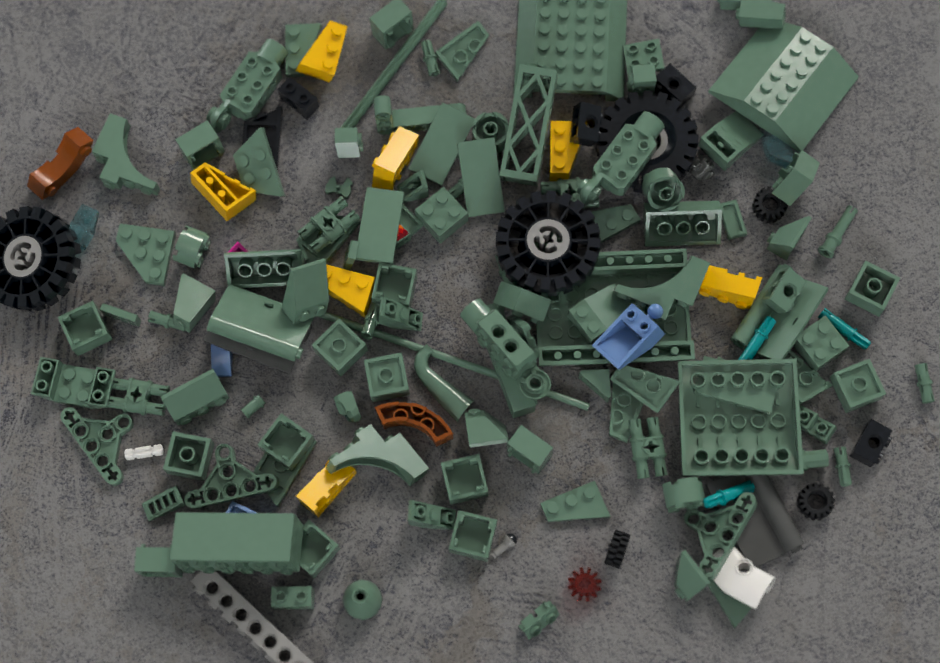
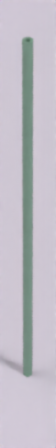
[282,299,590,411]

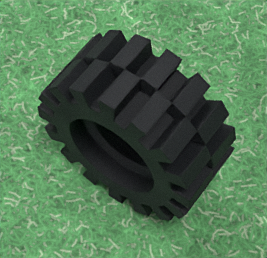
[752,186,788,223]
[797,482,835,520]
[604,529,631,569]

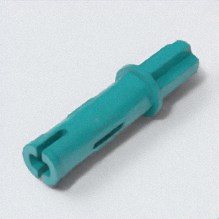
[818,308,871,350]
[738,316,776,360]
[703,480,755,508]

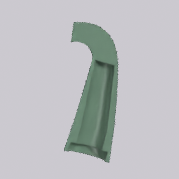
[414,344,475,423]

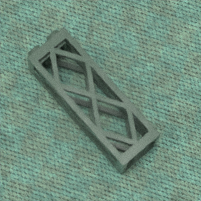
[499,62,558,187]

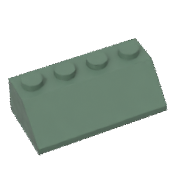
[643,200,722,247]
[224,249,305,288]

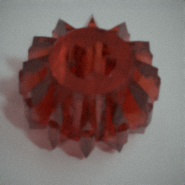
[568,567,602,602]

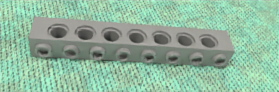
[191,571,314,663]

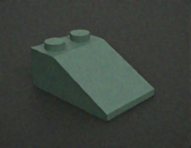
[282,259,329,324]
[568,283,630,345]

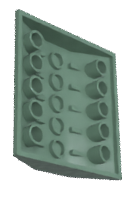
[708,22,859,152]
[678,359,804,476]

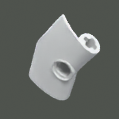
[704,546,775,609]

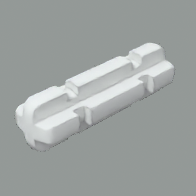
[124,444,164,460]

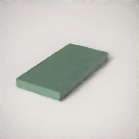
[409,102,475,186]
[457,137,505,217]
[355,187,404,265]
[694,356,780,414]

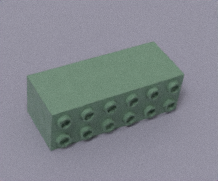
[170,512,304,575]

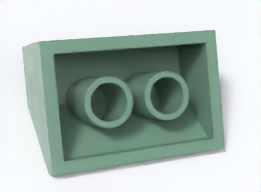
[161,369,230,426]

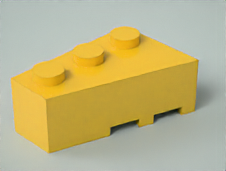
[295,20,348,83]
[550,121,588,181]
[372,126,419,190]
[190,162,256,221]
[326,264,375,318]

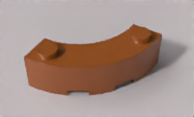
[27,127,94,200]
[375,402,454,447]

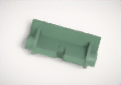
[518,601,560,640]

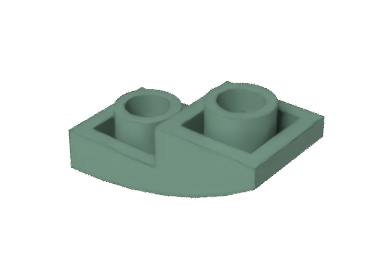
[800,405,837,444]

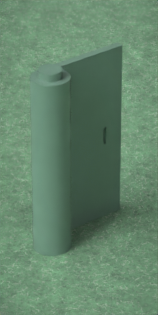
[730,264,829,359]
[207,284,314,362]

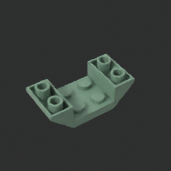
[31,357,116,409]

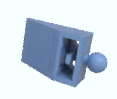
[592,303,665,370]

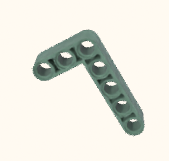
[373,95,467,135]

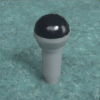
[491,533,517,558]

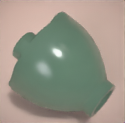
[343,579,383,620]

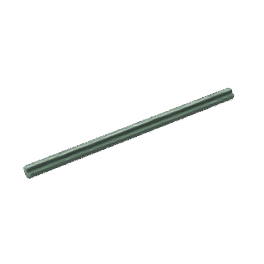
[341,0,447,128]

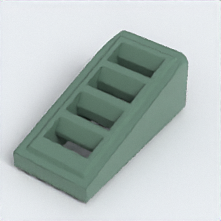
[142,486,186,522]

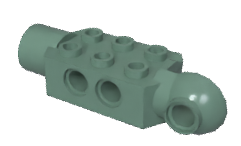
[206,39,288,134]
[577,111,665,206]
[460,298,551,400]

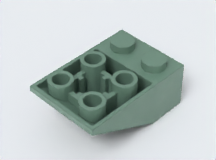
[698,111,764,171]

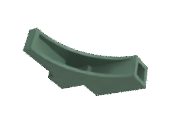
[717,0,786,29]
[92,113,160,195]
[614,256,710,322]
[326,424,429,486]

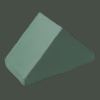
[396,170,429,203]
[578,369,611,403]

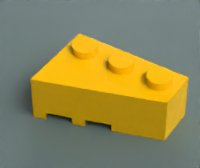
[699,265,762,310]
[296,460,357,518]

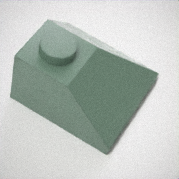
[767,216,812,261]
[464,409,509,448]
[674,550,710,602]

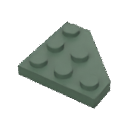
[116,224,176,286]

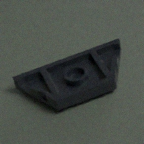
[242,106,283,171]

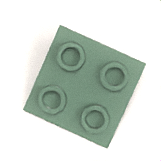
[623,39,664,73]

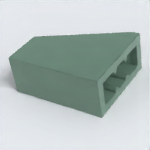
[173,273,215,333]

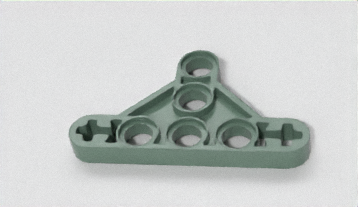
[61,407,134,486]
[184,444,279,509]
[684,492,757,581]

